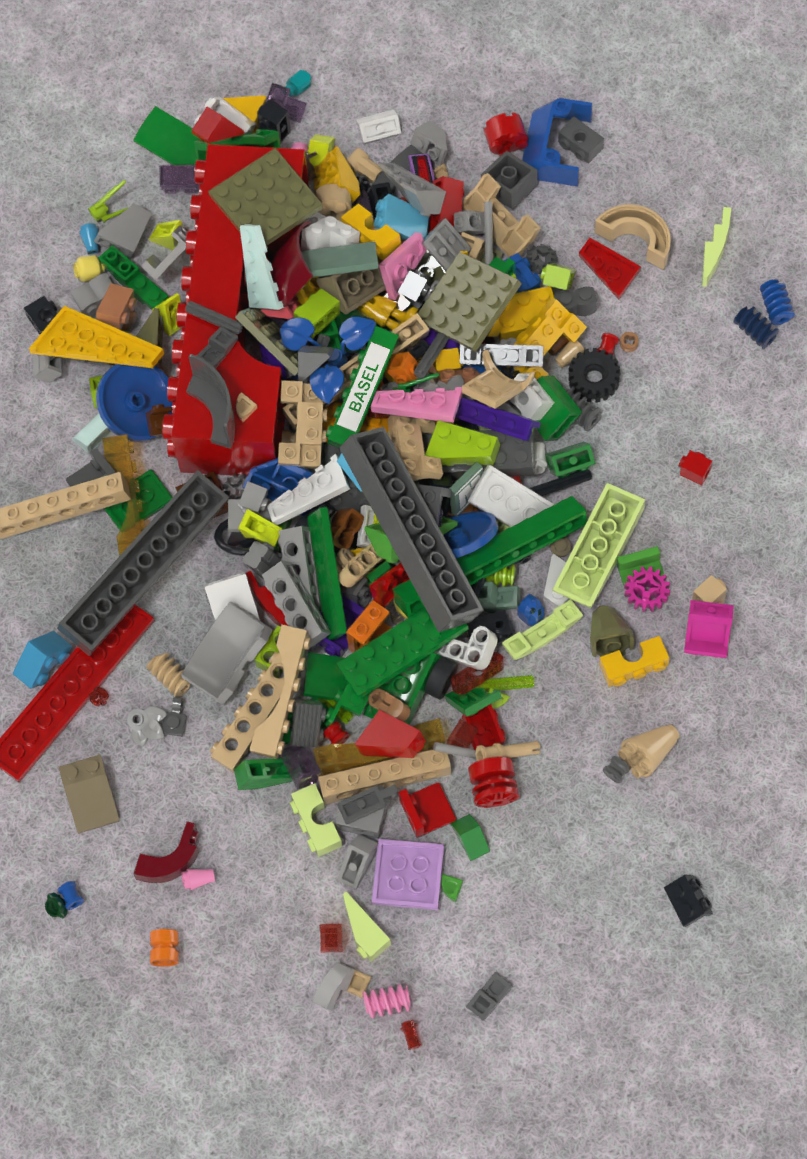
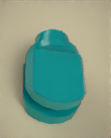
[283,70,311,97]

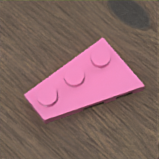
[379,232,427,300]

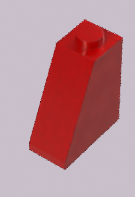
[355,710,426,758]

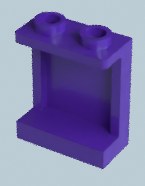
[315,595,365,657]

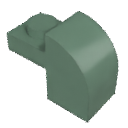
[477,581,520,613]

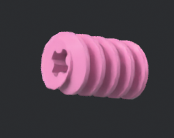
[362,983,411,1019]

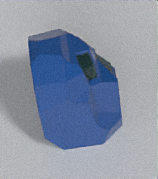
[517,594,544,626]

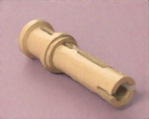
[475,741,540,761]

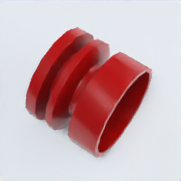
[468,757,519,808]

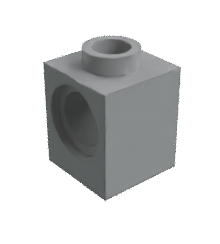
[454,210,485,235]

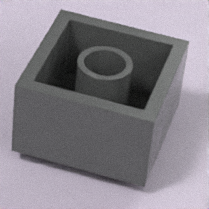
[481,150,537,209]

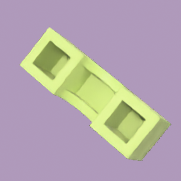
[289,783,342,857]

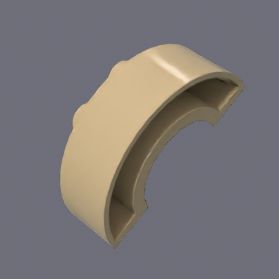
[595,204,671,270]

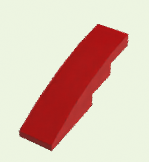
[245,571,288,627]

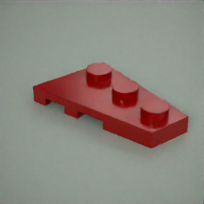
[579,237,641,300]
[369,562,410,608]

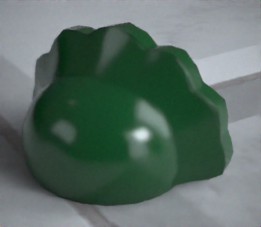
[45,892,68,918]

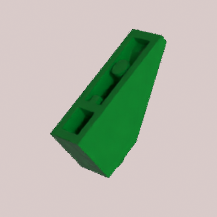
[234,757,307,790]

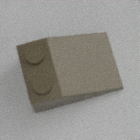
[58,754,120,834]

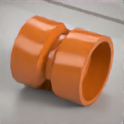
[150,929,179,967]

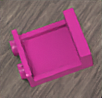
[684,600,734,658]

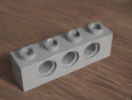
[278,526,322,611]
[262,561,331,647]

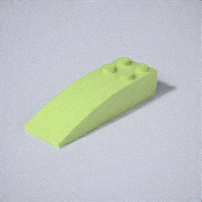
[552,483,645,608]

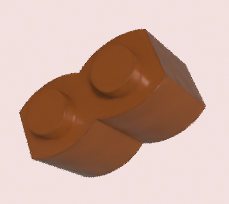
[331,508,364,552]

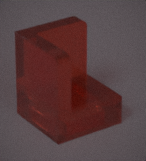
[447,719,478,749]
[319,924,343,953]

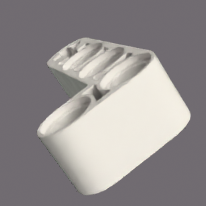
[434,626,497,670]

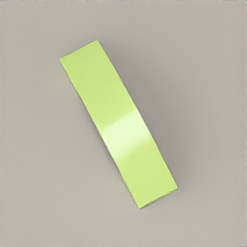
[502,599,583,660]

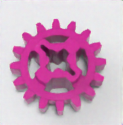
[624,566,670,612]

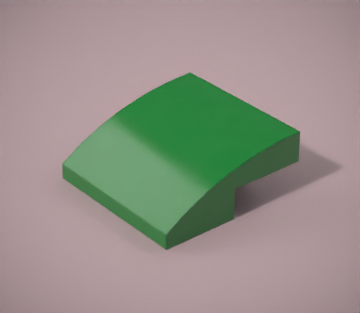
[303,652,346,701]

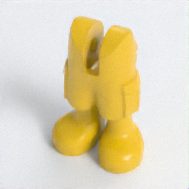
[357,295,419,331]

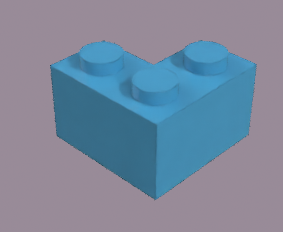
[12,631,72,689]

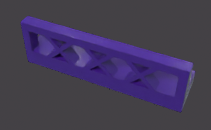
[455,397,541,441]

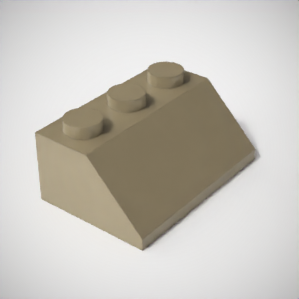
[316,262,386,314]

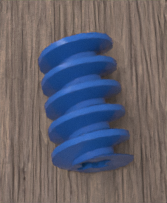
[760,279,795,325]

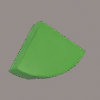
[441,874,463,902]

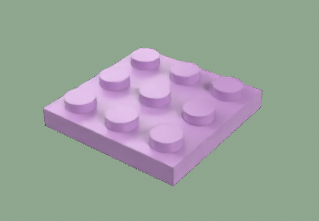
[372,839,444,910]

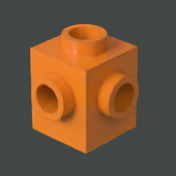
[386,352,419,384]

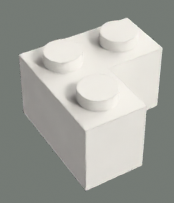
[300,216,360,251]

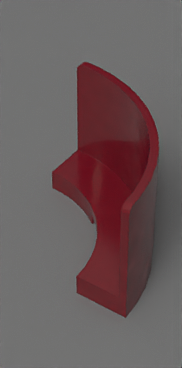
[270,221,313,307]

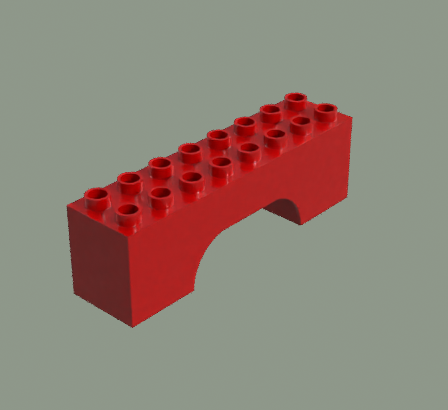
[163,144,310,476]

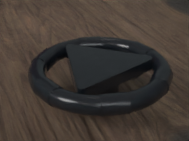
[214,519,263,556]

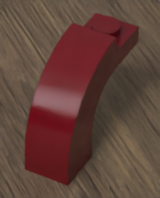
[133,821,199,883]

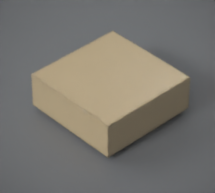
[343,968,372,998]

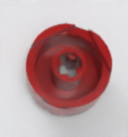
[483,113,528,157]

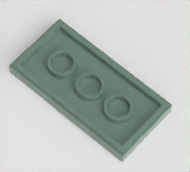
[301,241,379,277]

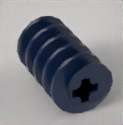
[733,306,779,349]

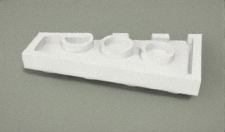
[267,454,350,525]

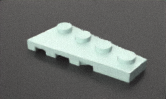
[240,224,284,310]

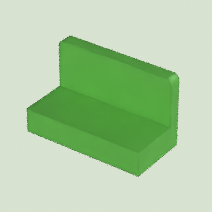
[617,546,664,586]

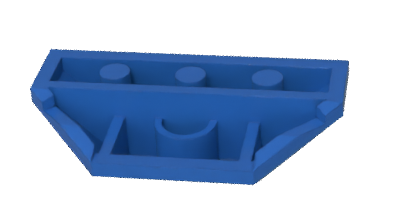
[242,458,314,516]

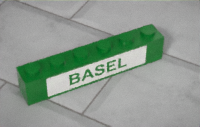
[326,326,399,448]

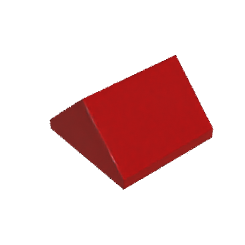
[192,107,244,143]

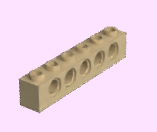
[210,652,301,773]
[318,750,451,805]

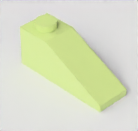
[343,892,391,962]

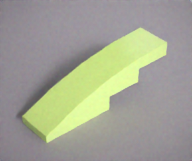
[702,207,731,287]

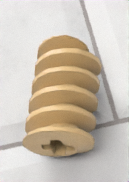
[146,652,191,697]

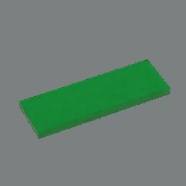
[307,507,347,641]

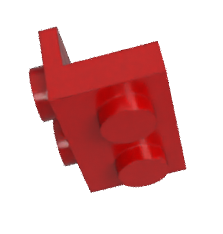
[462,704,505,750]

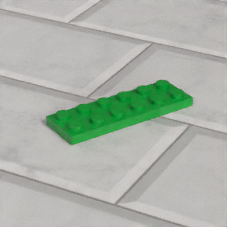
[336,607,469,699]

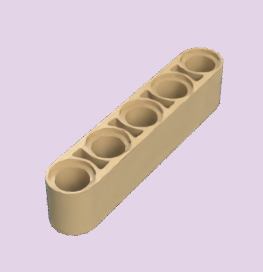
[338,544,385,587]

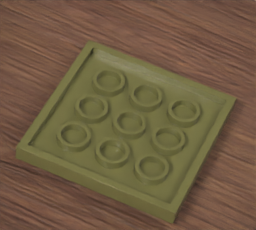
[208,148,323,246]
[418,252,522,352]
[235,307,298,376]

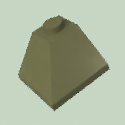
[136,308,163,363]

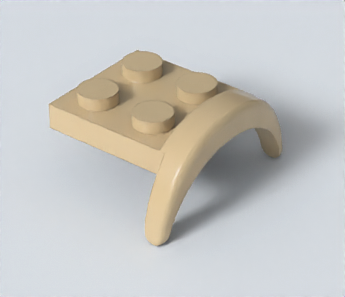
[462,349,535,409]

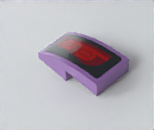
[408,154,434,184]

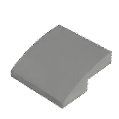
[422,218,471,271]

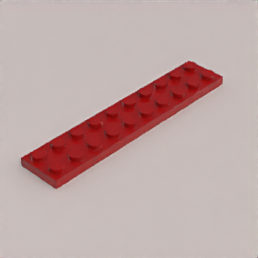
[0,605,155,783]

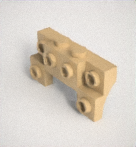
[462,173,541,257]
[278,381,327,469]
[387,415,443,481]

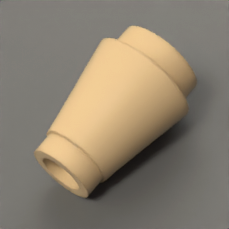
[554,340,585,368]

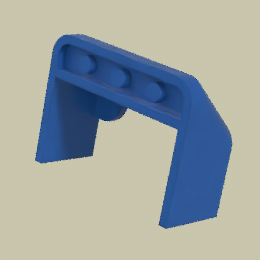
[522,98,593,187]

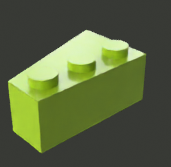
[425,420,501,466]

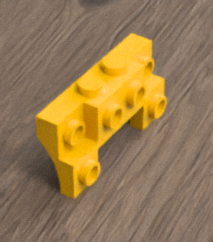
[506,298,587,380]

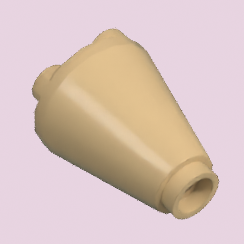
[618,724,679,779]

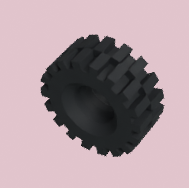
[568,348,620,403]

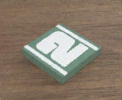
[449,462,483,517]

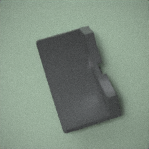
[186,354,235,449]

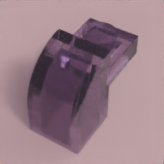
[266,83,307,123]

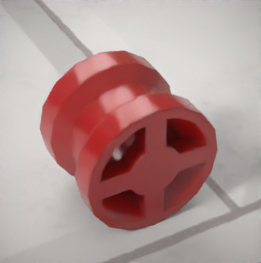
[323,721,350,749]

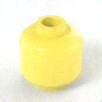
[73,255,104,282]

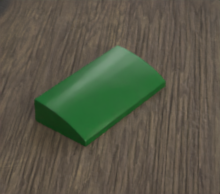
[133,106,200,179]
[363,652,442,725]

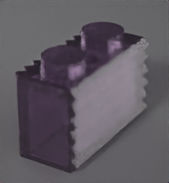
[159,165,200,193]

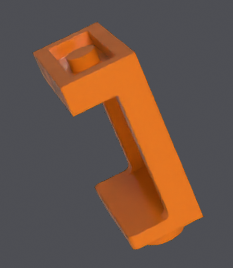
[346,600,391,653]

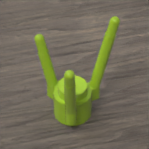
[88,180,129,222]

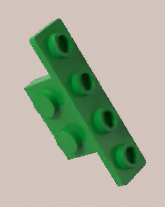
[325,677,371,727]

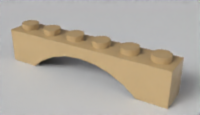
[250,625,311,759]

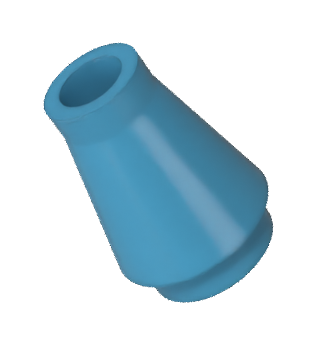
[79,223,99,255]

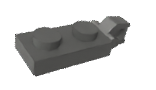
[337,784,399,825]

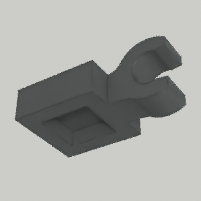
[162,697,187,737]

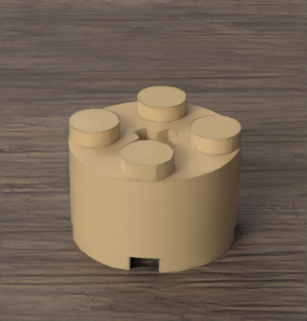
[315,184,353,222]

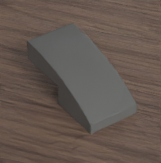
[197,326,238,369]
[466,972,514,1021]

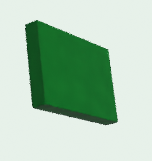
[103,469,173,535]

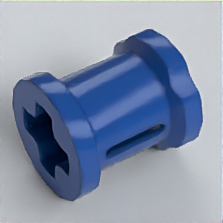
[57,881,84,910]

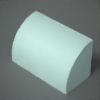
[72,413,113,455]

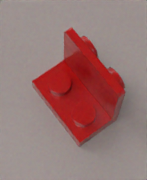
[398,782,456,838]

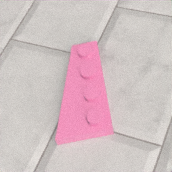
[371,387,463,423]

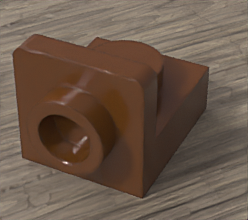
[146,404,172,437]

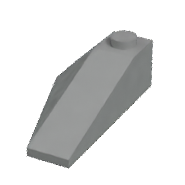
[379,162,446,216]

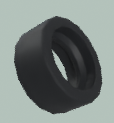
[425,657,458,700]

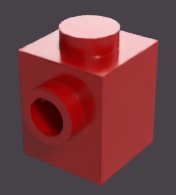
[678,450,713,486]

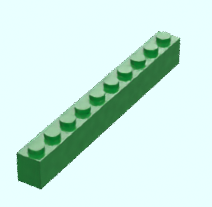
[393,496,587,618]

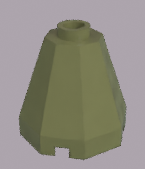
[590,605,634,657]

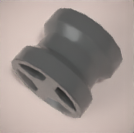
[603,756,630,783]

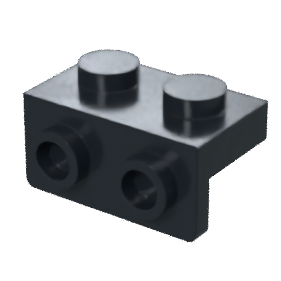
[663,874,713,927]

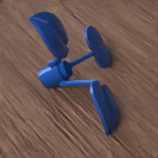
[280,317,376,404]

